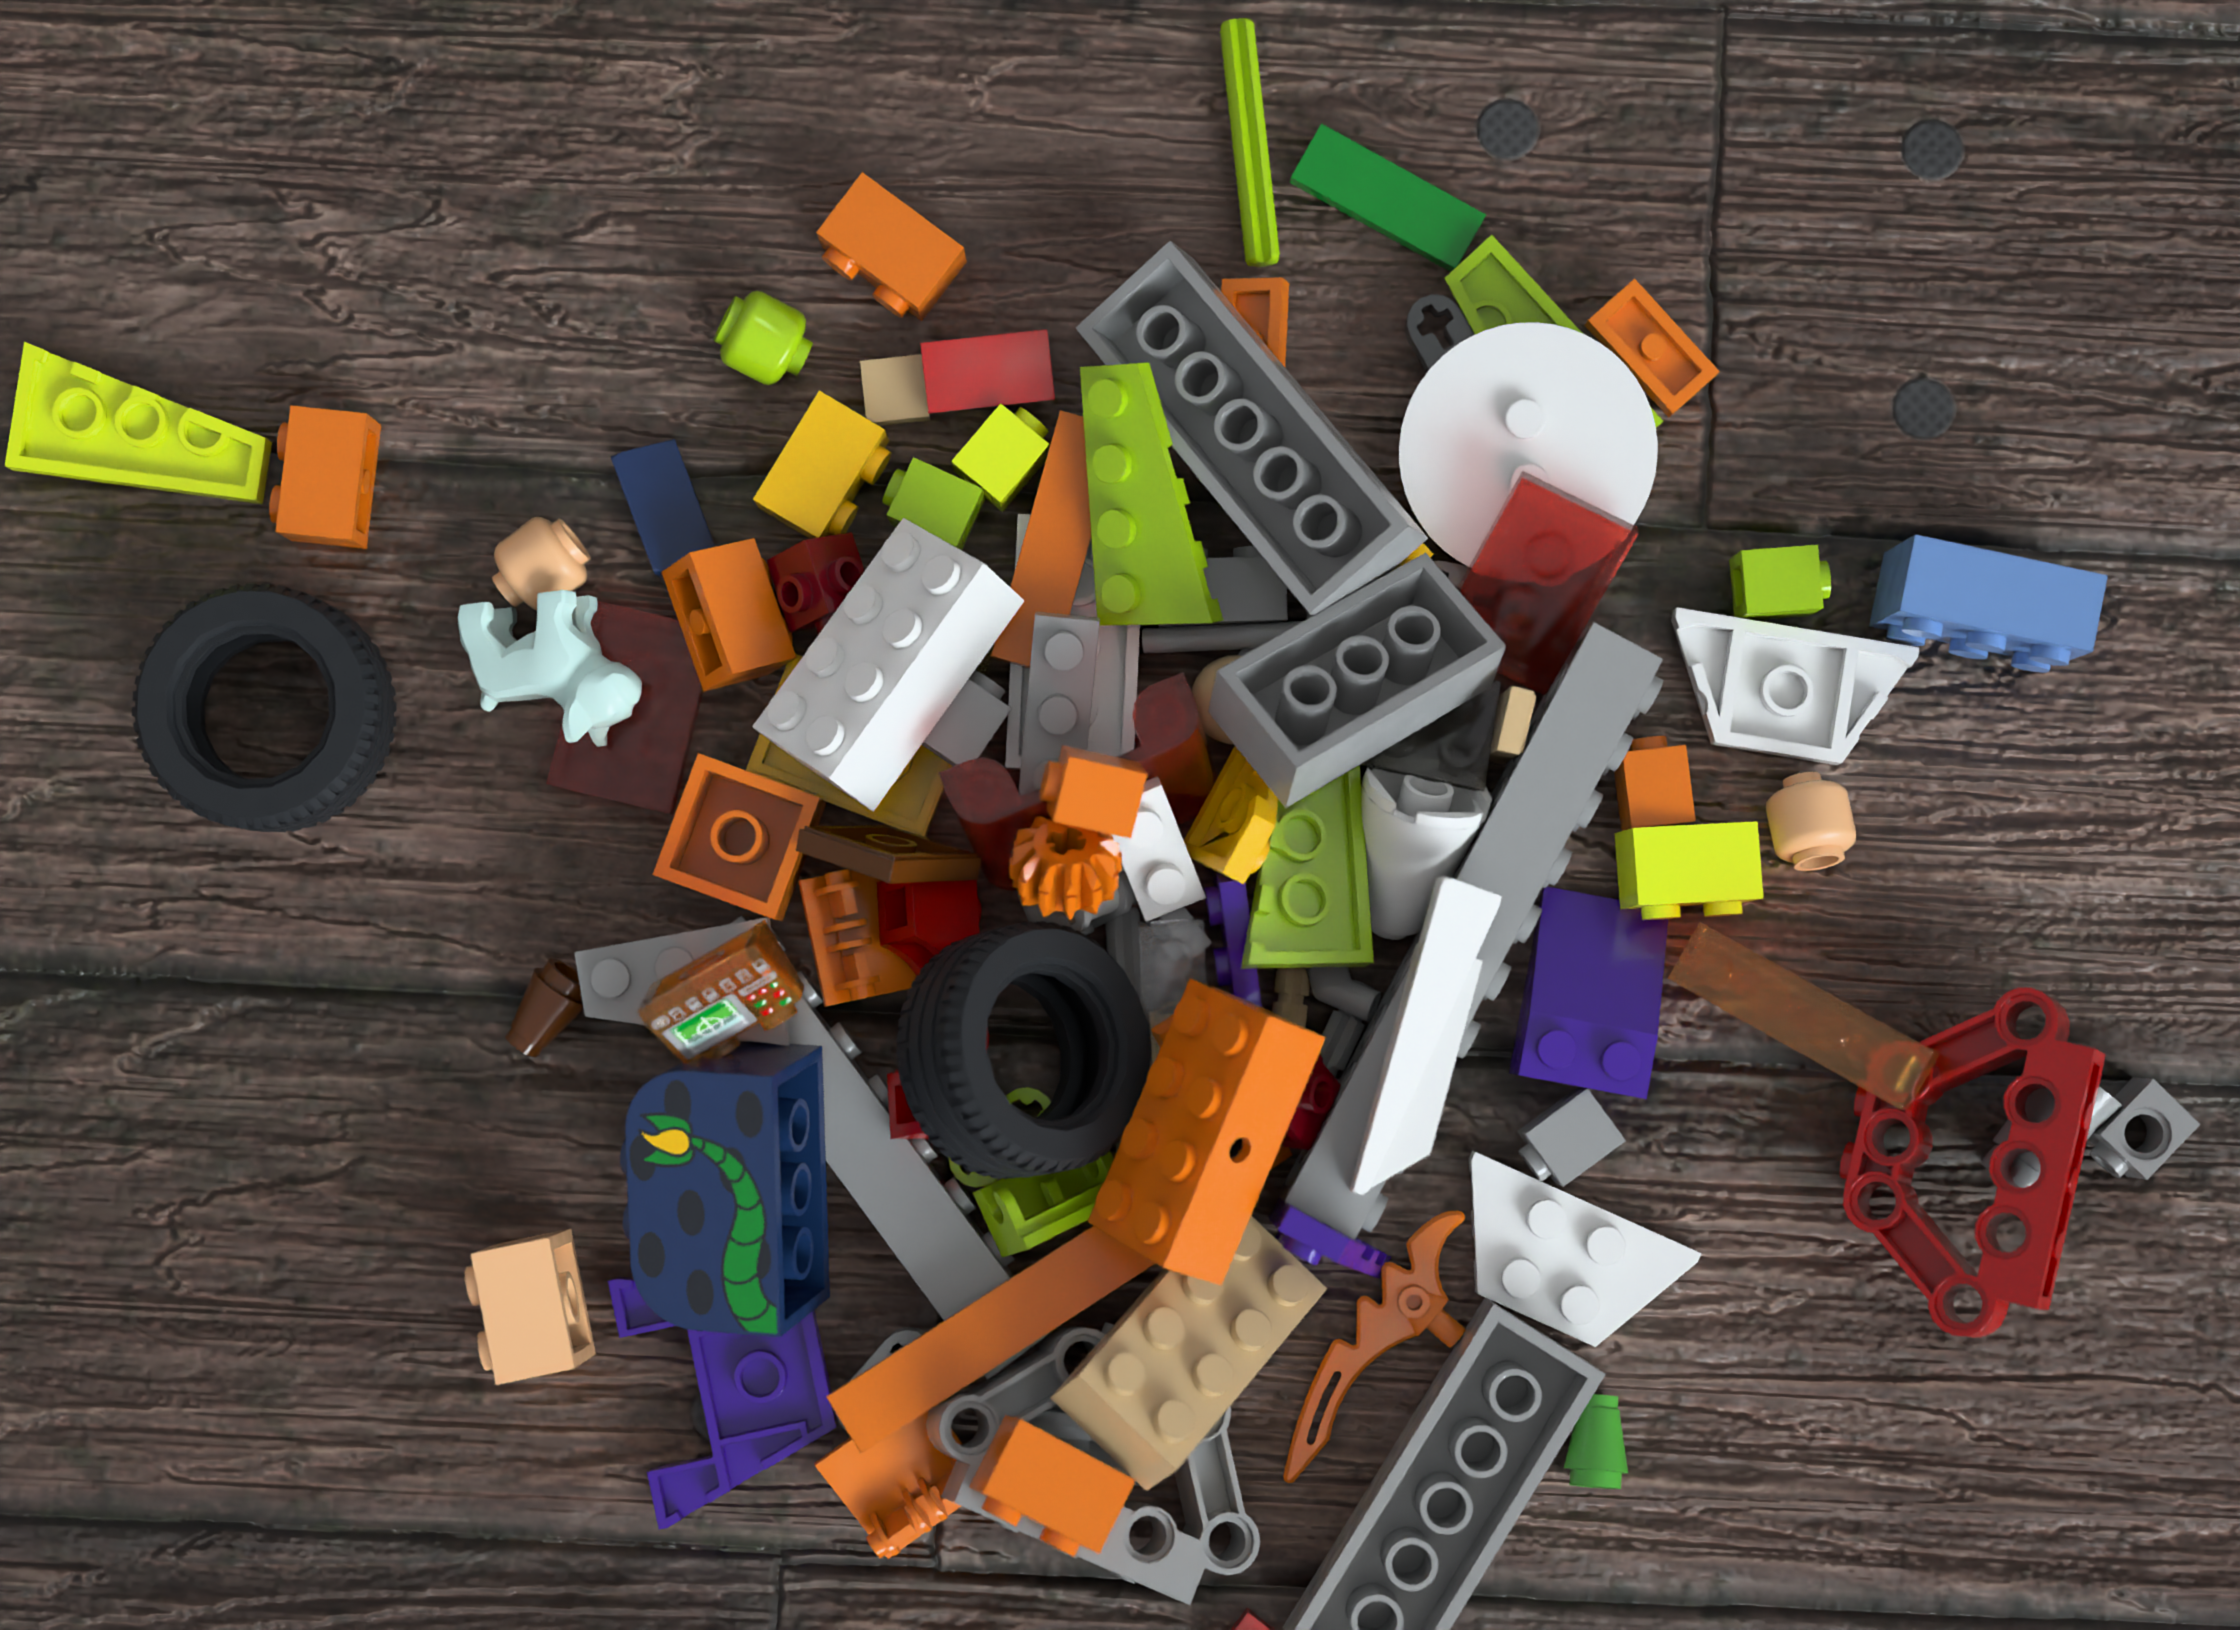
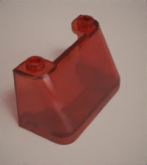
[938,672,1218,891]

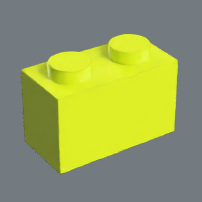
[1614,821,1764,920]

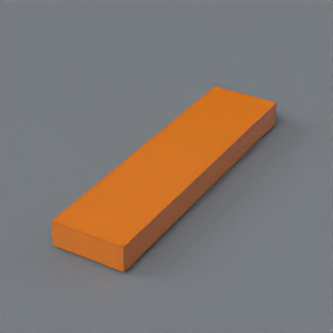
[991,410,1091,669]

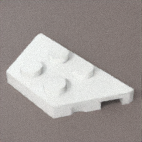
[1671,608,1919,765]
[1469,1151,1701,1347]

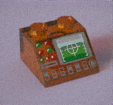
[637,920,805,1064]

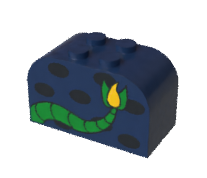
[620,1041,830,1337]

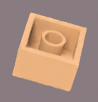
[465,1228,596,1385]

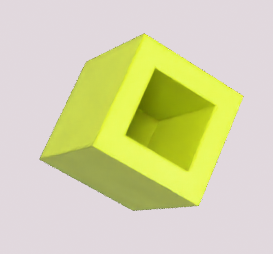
[951,403,1050,512]

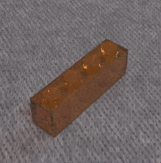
[1668,922,1940,1110]

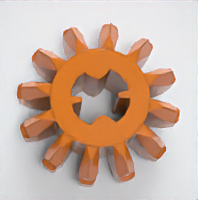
[1009,816,1122,921]

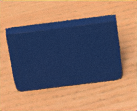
[611,439,716,579]

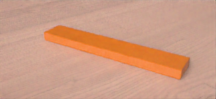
[825,1225,1156,1454]

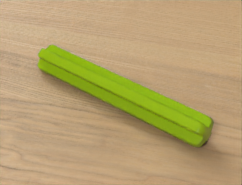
[1220,18,1280,267]

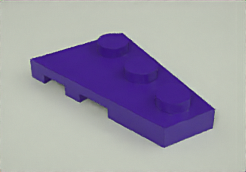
[1205,870,1262,1007]
[1268,1197,1391,1279]

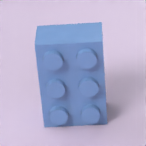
[1869,534,2108,673]

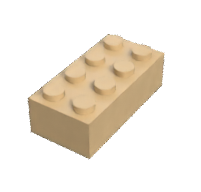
[1050,1215,1327,1491]

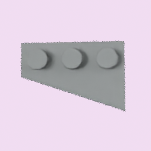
[574,918,791,1046]

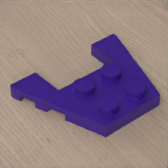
[608,1277,838,1530]

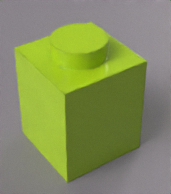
[882,457,986,551]
[1729,545,1831,620]

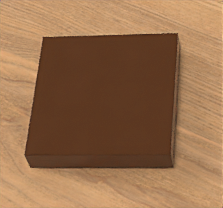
[796,825,981,883]

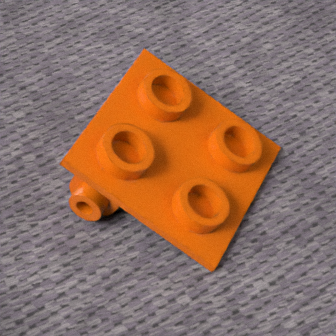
[798,869,916,1007]
[814,1411,963,1559]

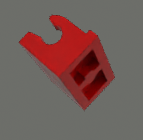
[920,329,1055,413]

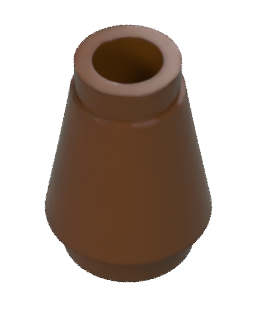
[505,958,584,1057]

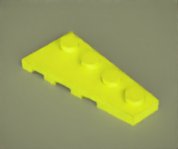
[5,342,272,504]

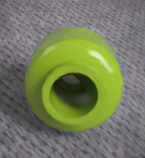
[713,290,813,385]

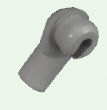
[1306,967,1381,1022]

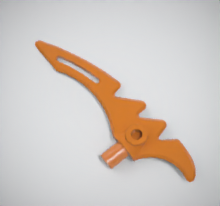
[1283,1211,1466,1483]

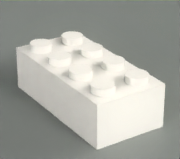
[752,518,1025,811]

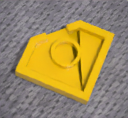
[1184,746,1278,884]

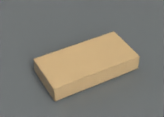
[1481,686,1536,764]

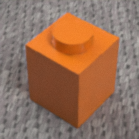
[1614,736,1696,831]
[1039,745,1147,839]

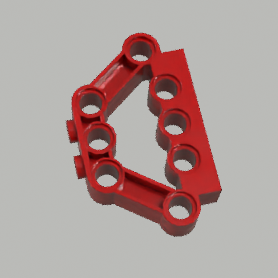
[1840,988,2106,1338]

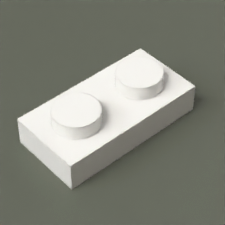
[1111,776,1206,922]

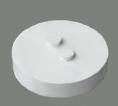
[1399,322,1657,581]

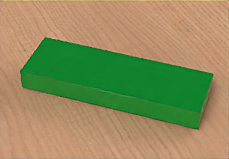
[1290,123,1486,272]

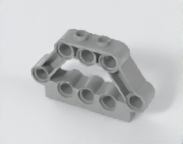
[926,1322,1260,1605]

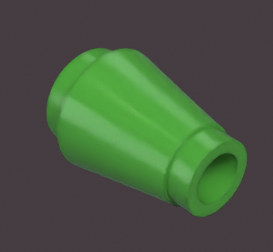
[1563,1394,1628,1489]

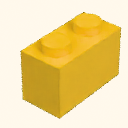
[753,391,892,539]

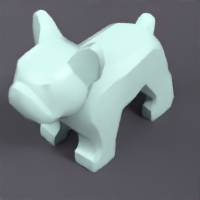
[458,590,642,747]

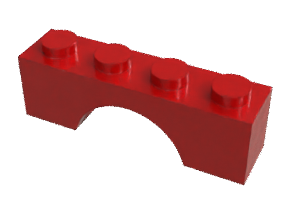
[876,880,989,1139]

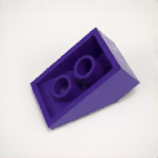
[1509,886,1668,1099]

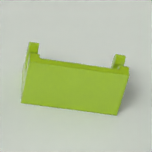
[973,1151,1114,1258]

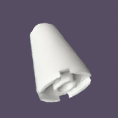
[1362,754,1492,940]

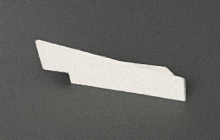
[1349,876,1502,1195]

